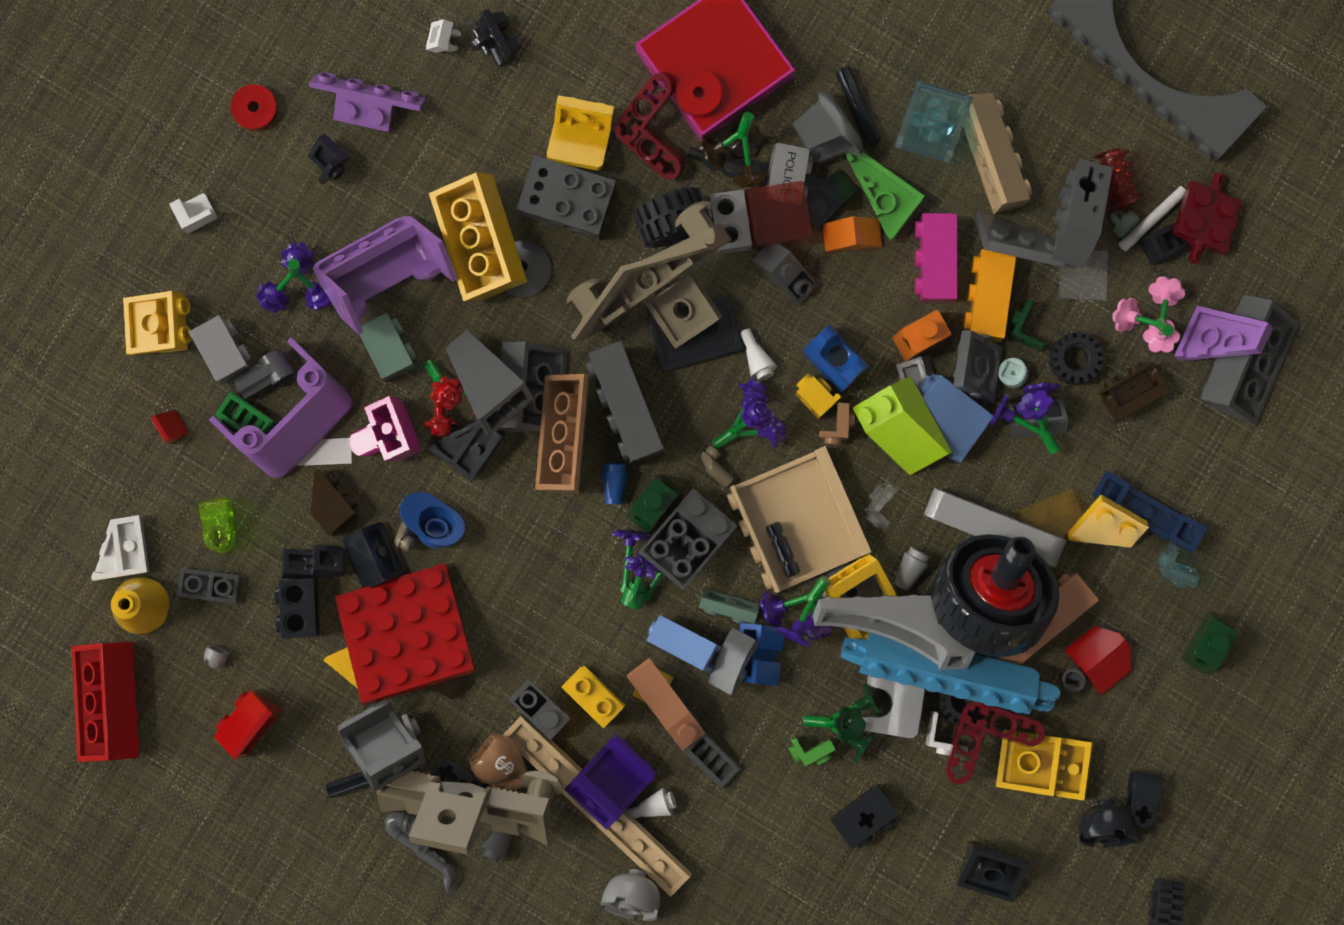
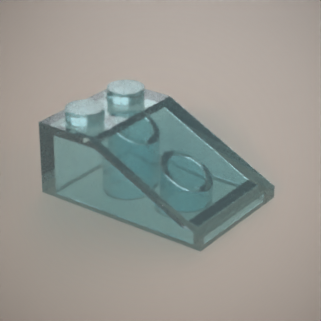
[895,80,973,163]

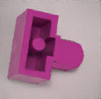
[349,396,422,462]

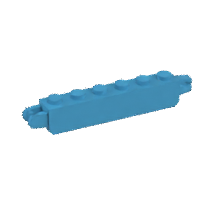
[840,633,1061,714]

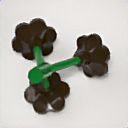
[699,112,769,187]

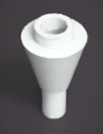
[740,329,777,381]
[626,788,677,819]

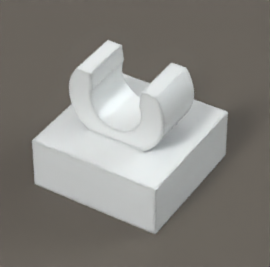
[426,19,461,53]

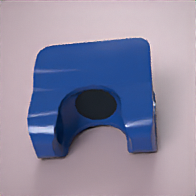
[803,324,869,393]

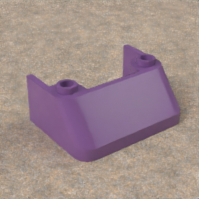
[313,216,458,335]
[209,338,353,478]

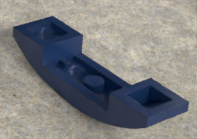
[1091,470,1208,553]

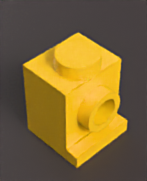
[795,373,841,419]

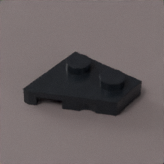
[429,420,506,482]

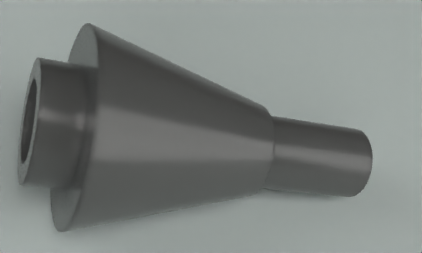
[481,831,512,863]

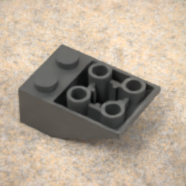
[638,489,737,590]

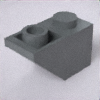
[752,240,818,306]
[508,678,572,740]

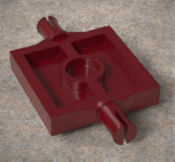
[1172,172,1243,264]

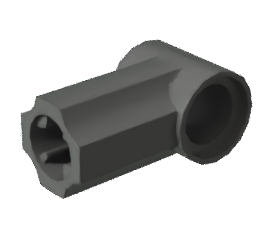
[233,349,295,400]

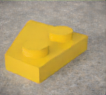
[1067,495,1149,547]

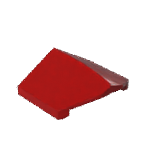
[1064,626,1131,695]

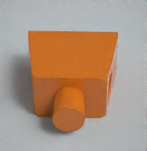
[892,309,953,362]

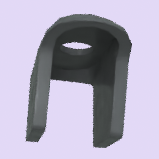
[793,89,863,165]

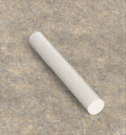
[1118,186,1185,252]

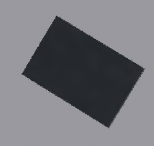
[647,295,744,373]

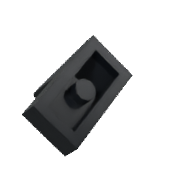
[797,170,857,230]

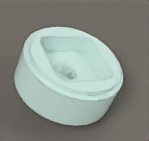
[998,358,1028,388]

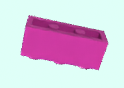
[915,213,957,303]

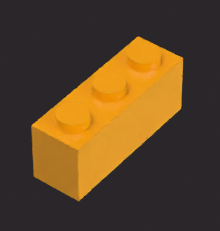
[963,249,1016,342]

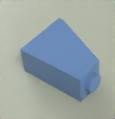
[918,374,993,463]
[646,615,721,674]

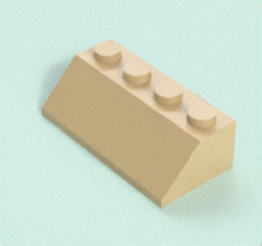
[957,93,1032,215]

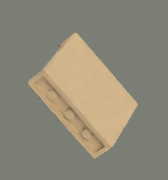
[727,446,871,594]

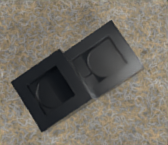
[282,544,343,579]

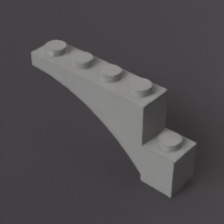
[812,595,975,670]

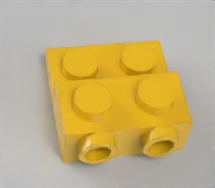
[123,291,192,356]

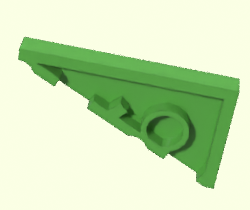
[845,152,925,242]

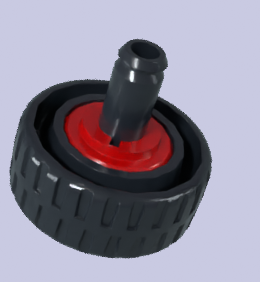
[932,534,1060,657]

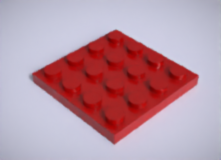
[335,563,476,706]

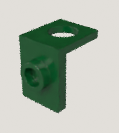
[1009,299,1045,351]

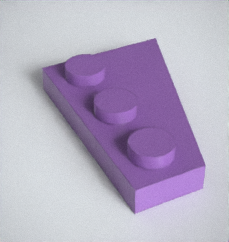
[1174,306,1273,361]

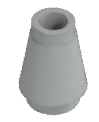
[894,547,931,591]

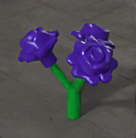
[256,242,331,313]
[712,379,786,450]

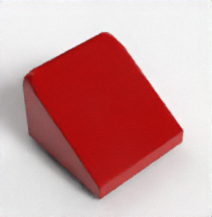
[151,410,189,444]

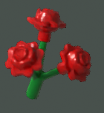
[424,359,475,437]

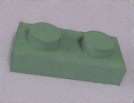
[699,587,759,624]

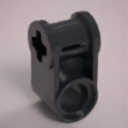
[1126,770,1163,828]

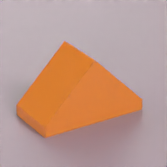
[822,216,882,253]

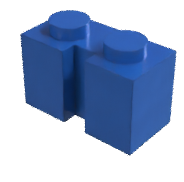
[739,623,784,686]

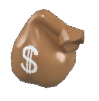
[470,734,527,792]

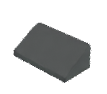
[1007,398,1068,438]

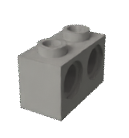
[707,189,752,255]

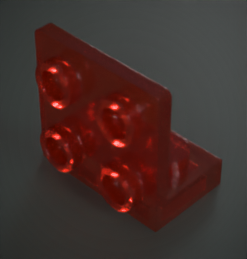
[744,181,812,249]

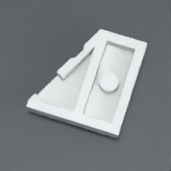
[91,515,150,581]

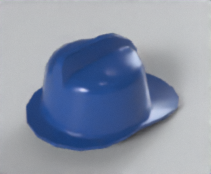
[400,492,465,549]

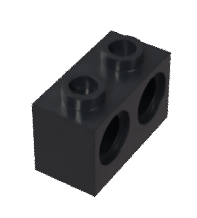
[274,578,320,639]

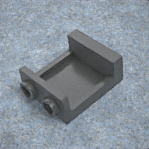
[337,699,426,792]

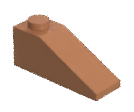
[626,658,705,751]

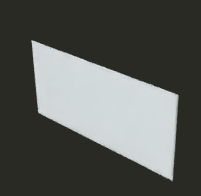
[297,438,352,466]

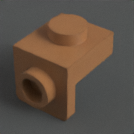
[818,403,854,445]

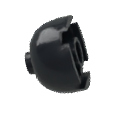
[1079,799,1139,848]

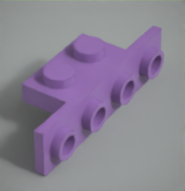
[309,72,426,132]

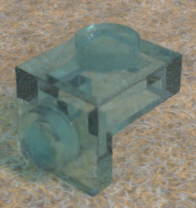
[1158,543,1199,588]

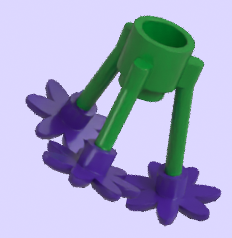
[612,529,664,609]

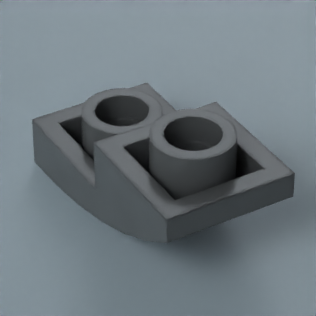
[176,568,239,603]
[708,628,759,697]

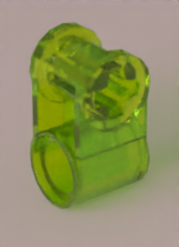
[198,496,236,553]

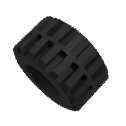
[632,187,711,248]

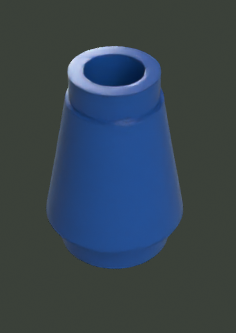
[601,462,629,504]

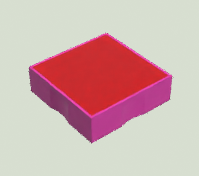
[636,0,795,142]

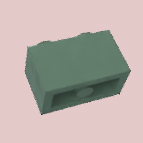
[359,313,417,382]

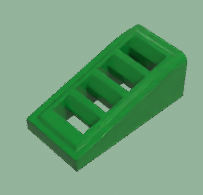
[215,391,278,435]

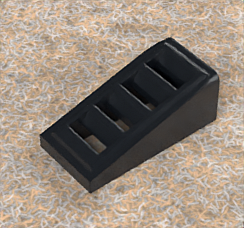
[1140,222,1192,265]

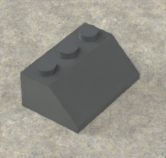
[499,341,568,433]

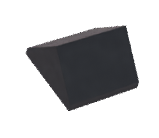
[957,842,1030,902]

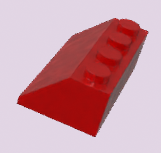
[71,641,140,762]

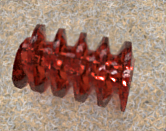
[1094,148,1144,211]

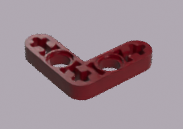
[615,72,685,180]
[945,702,1045,785]

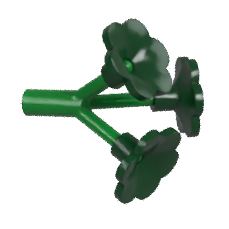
[803,683,881,763]

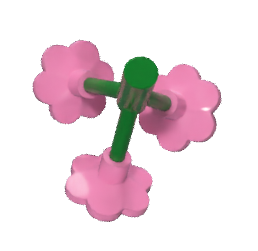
[1113,276,1185,353]

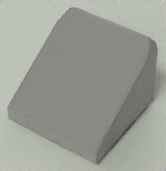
[896,356,935,388]

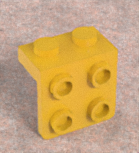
[546,95,614,171]

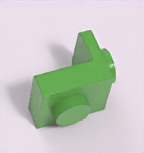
[788,737,836,767]

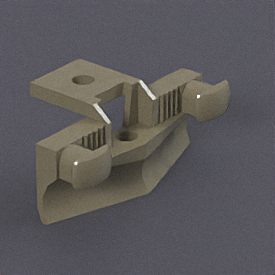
[566,201,731,349]
[376,765,563,855]

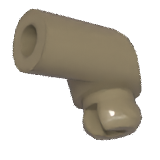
[701,446,733,488]
[394,521,415,551]

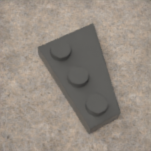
[974,210,1065,267]

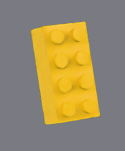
[429,172,527,302]

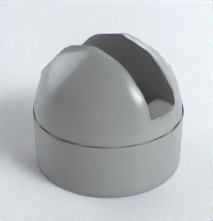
[204,645,229,669]

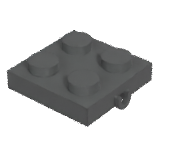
[954,330,1002,402]

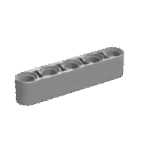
[924,488,1067,567]

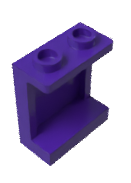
[564,735,657,830]

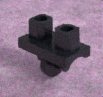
[470,9,521,67]

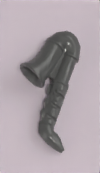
[384,811,455,893]

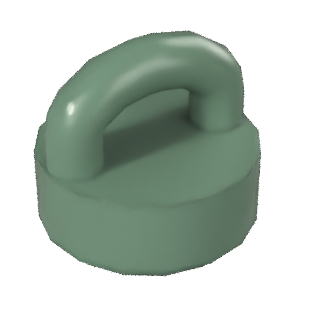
[1110,210,1140,238]

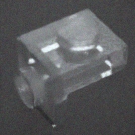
[864,483,898,529]

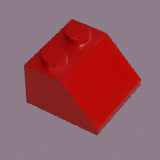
[214,690,282,760]

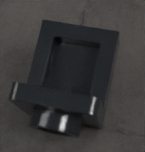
[307,134,349,185]

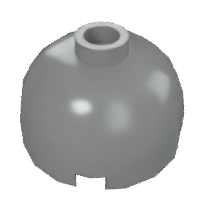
[600,869,661,921]

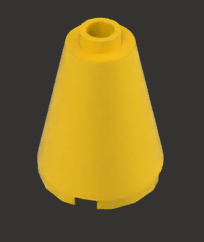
[111,577,170,634]

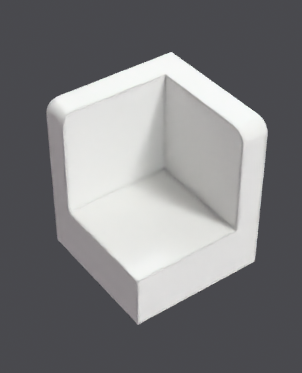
[169,194,218,234]

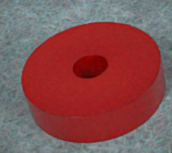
[676,70,722,117]
[231,84,278,131]

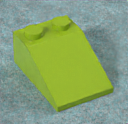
[853,376,952,475]

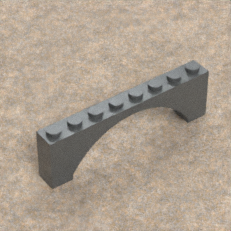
[1048,0,1267,162]

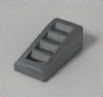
[678,733,741,789]

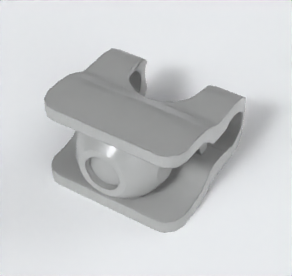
[862,675,925,738]

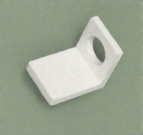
[925,711,968,755]

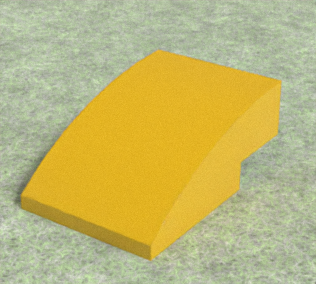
[996,729,1094,801]

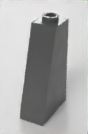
[445,330,534,436]

